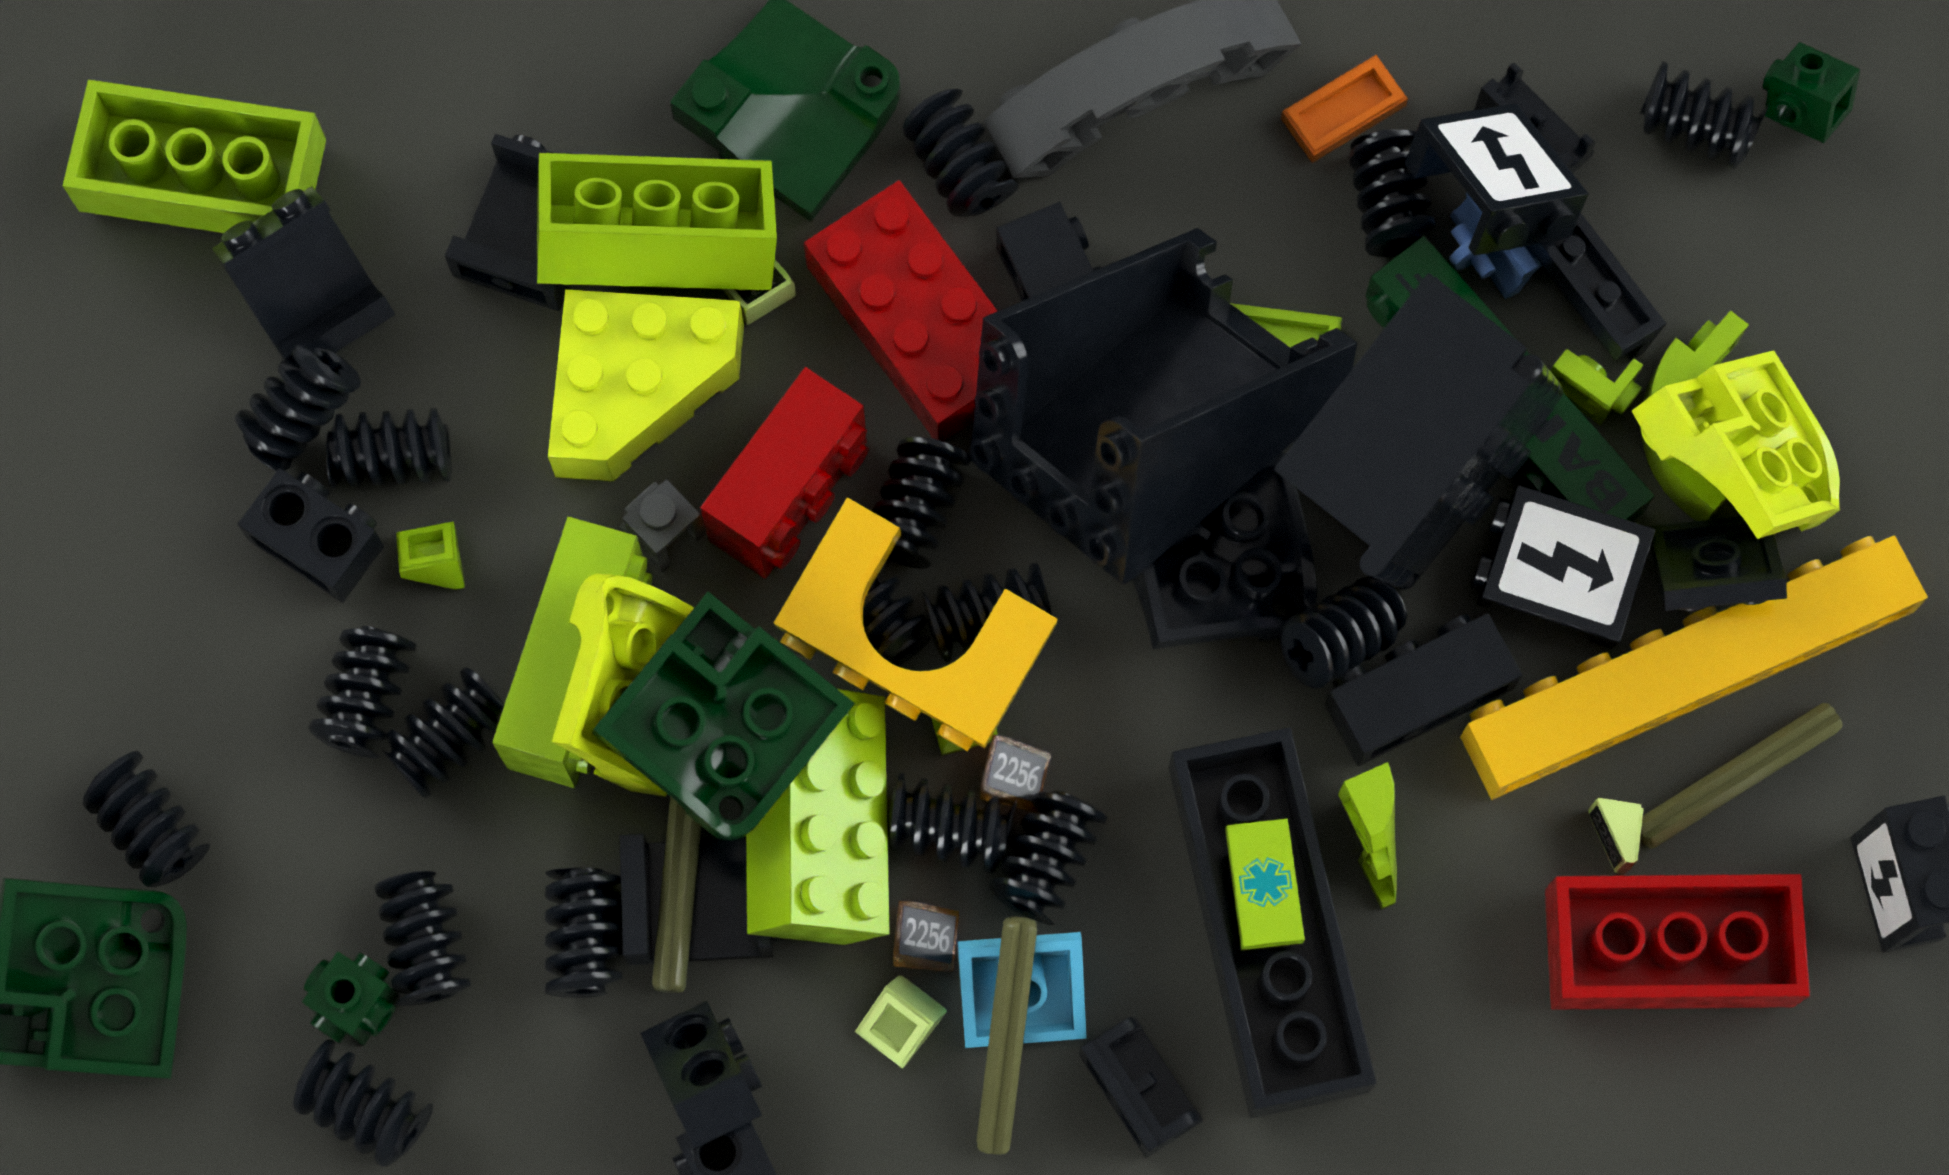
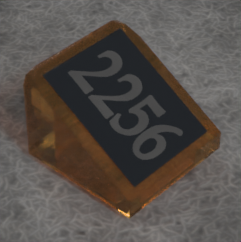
[980,734,1051,812]
[893,900,959,972]

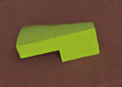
[1338,762,1397,910]

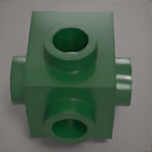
[1762,42,1860,144]
[302,951,399,1046]

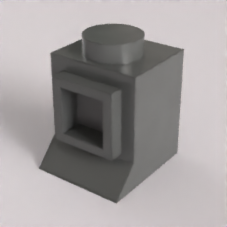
[619,479,705,573]

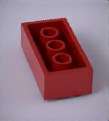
[804,180,998,441]
[1545,874,1810,1010]

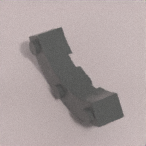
[983,0,1302,178]

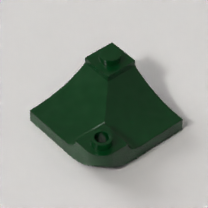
[670,0,901,222]
[592,592,855,840]
[0,877,187,1079]

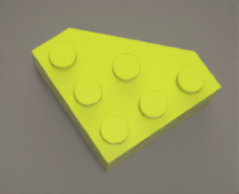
[548,289,744,481]

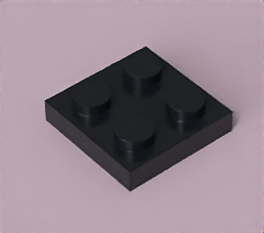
[1649,516,1787,611]

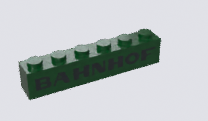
[1365,236,1655,522]

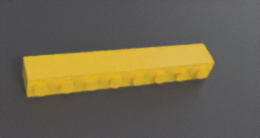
[1460,535,1928,800]

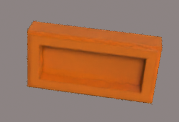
[1281,55,1408,163]

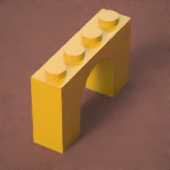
[773,497,1058,751]

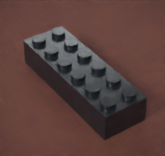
[1168,727,1377,1119]

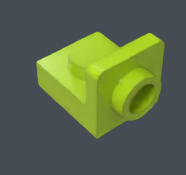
[1551,349,1643,425]

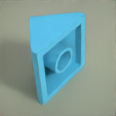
[958,932,1086,1048]

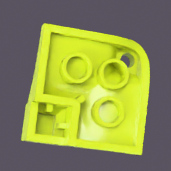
[1631,350,1840,539]
[552,573,694,797]

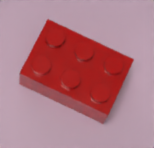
[700,367,869,580]

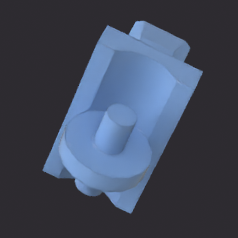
[1449,192,1542,299]

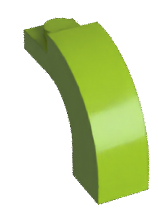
[1641,310,1749,521]

